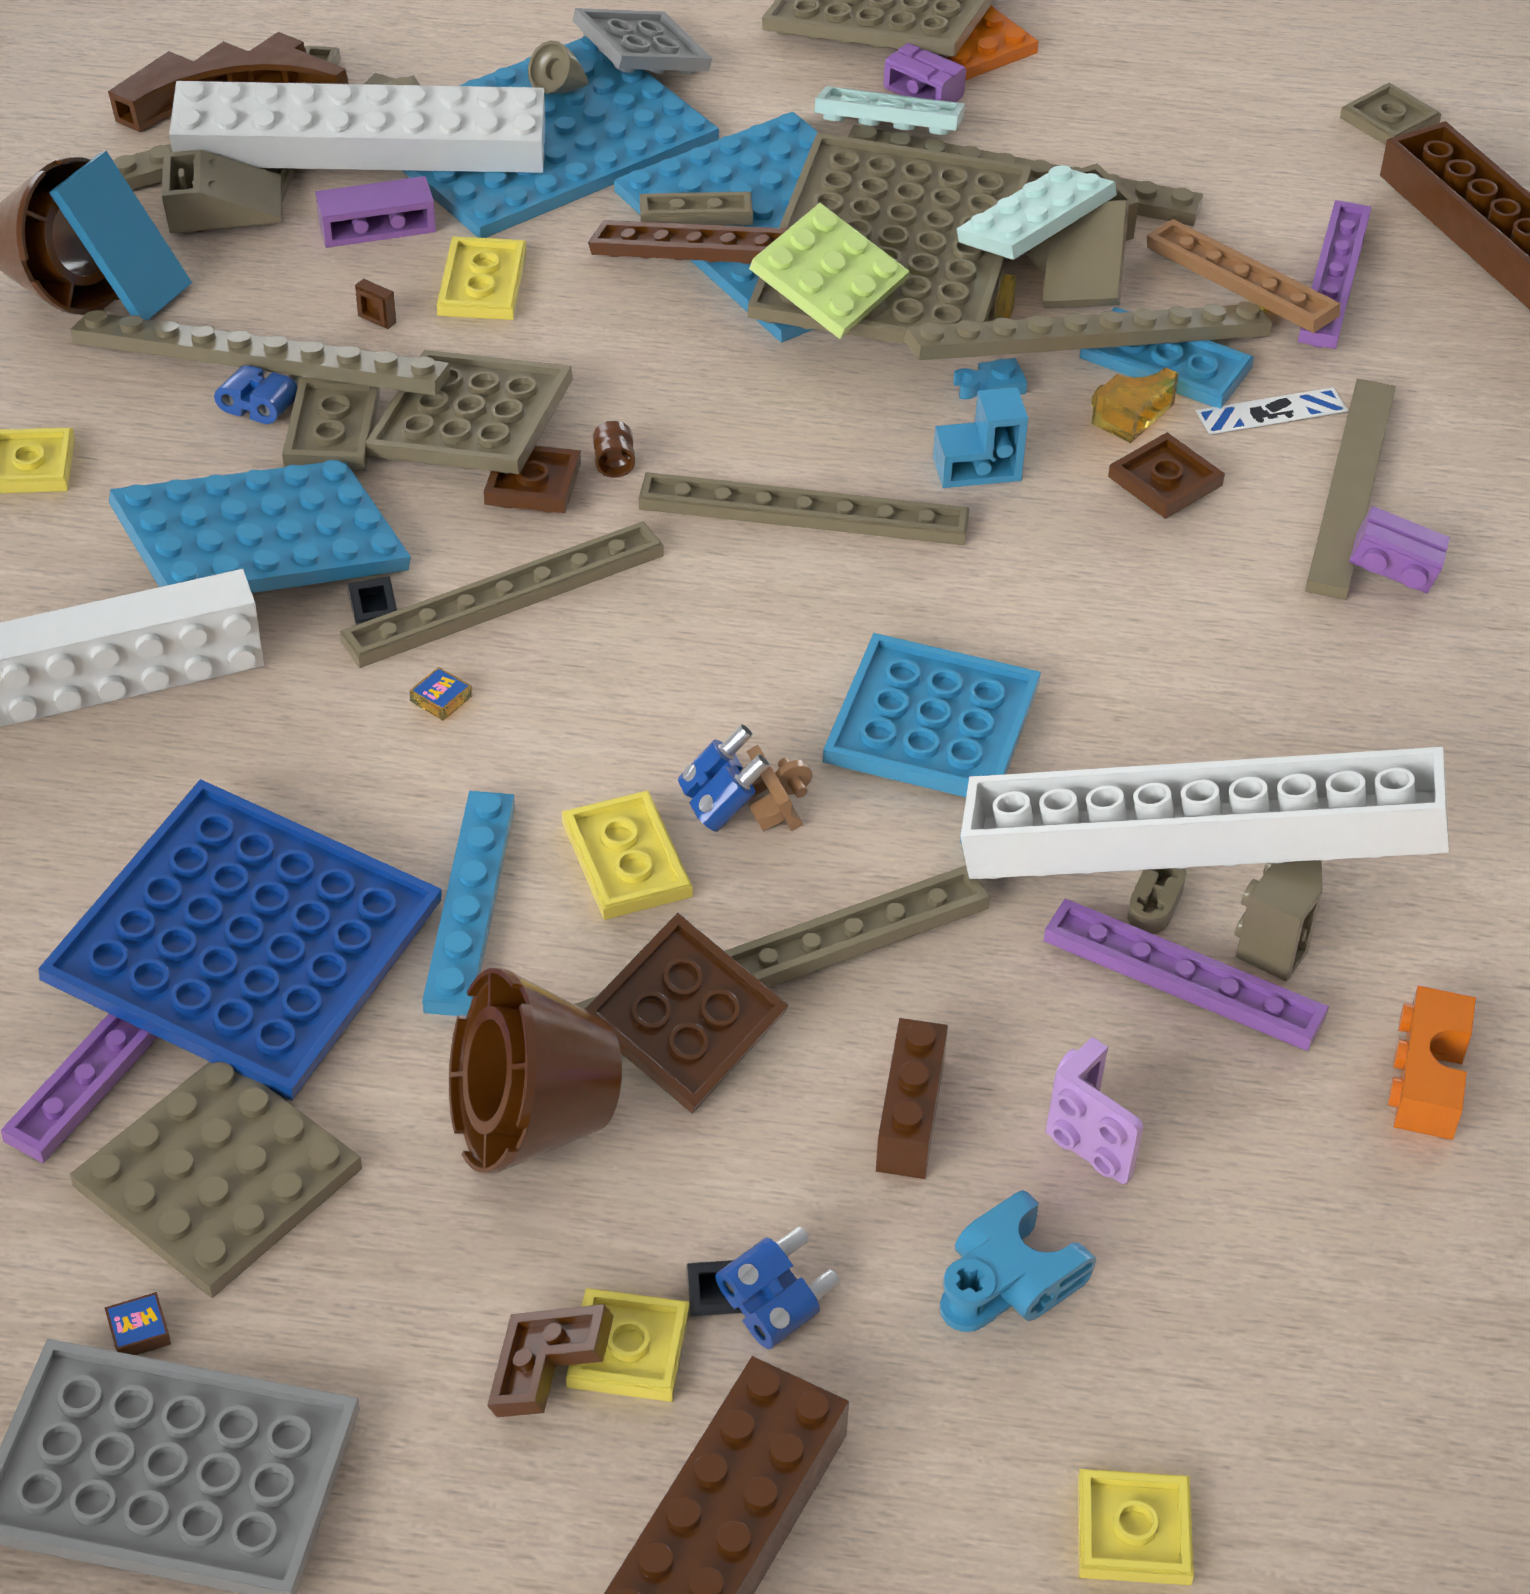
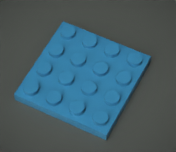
[822,633,1041,797]

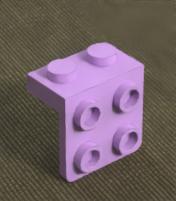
[1045,1037,1143,1184]

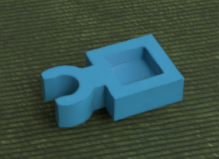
[953,358,1027,399]

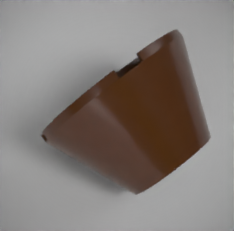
[0,157,120,315]
[449,968,622,1174]

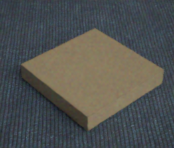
[1340,82,1442,145]

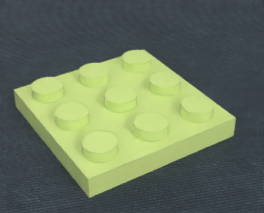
[749,203,910,339]

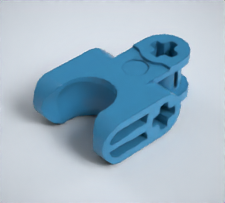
[940,1190,1096,1332]

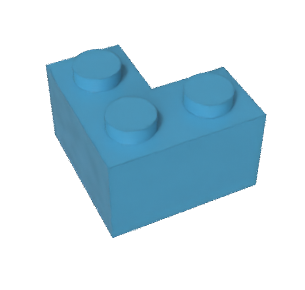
[933,387,1028,488]

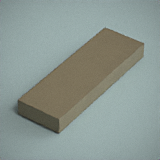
[639,192,753,225]

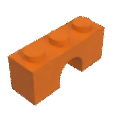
[1387,985,1476,1140]

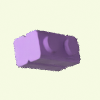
[883,43,966,102]
[1349,506,1450,594]

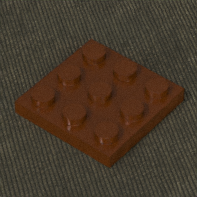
[584,912,788,1113]

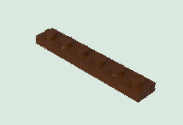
[588,220,788,264]

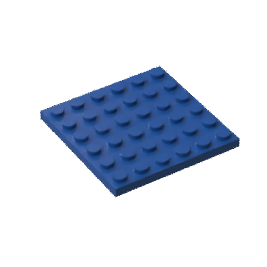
[38,779,442,1101]

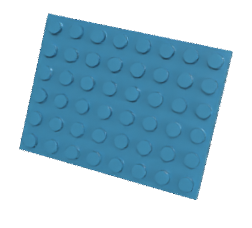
[402,36,719,238]
[614,112,819,343]

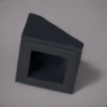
[347,576,397,625]
[686,1260,742,1317]

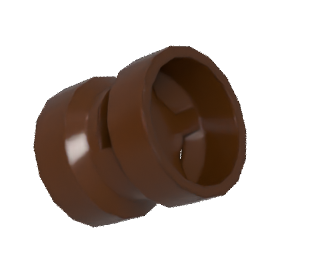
[593,421,635,478]

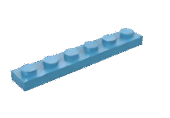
[422,791,515,1016]

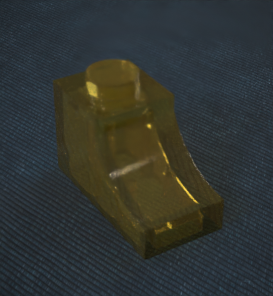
[1091,367,1179,443]

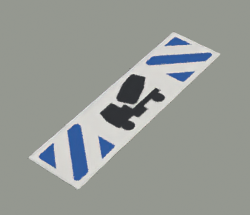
[1195,387,1349,435]

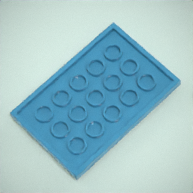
[109,460,411,593]

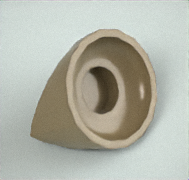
[528,40,589,94]

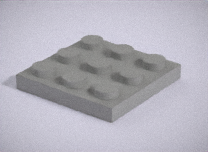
[572,8,712,74]

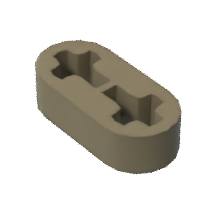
[1127,868,1186,934]

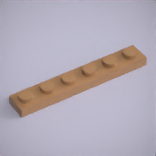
[1147,219,1340,333]

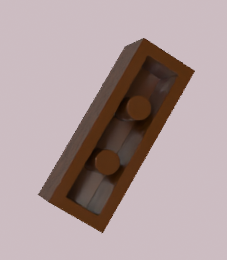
[875,1018,948,1179]

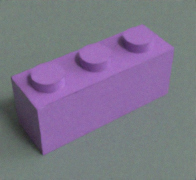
[315,176,436,248]

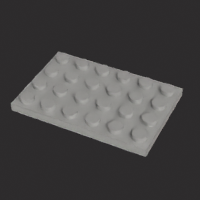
[0,1338,360,1594]

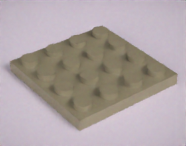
[365,350,573,474]
[70,1062,362,1298]

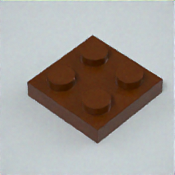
[1108,432,1225,519]
[483,445,581,513]

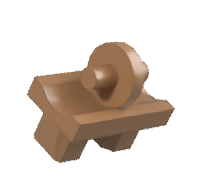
[740,745,812,831]

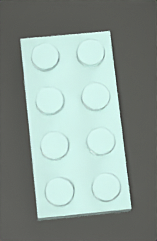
[814,86,965,135]
[957,165,1117,260]

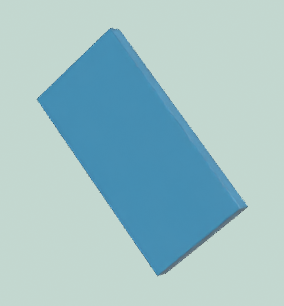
[49,151,192,320]
[1080,307,1254,409]

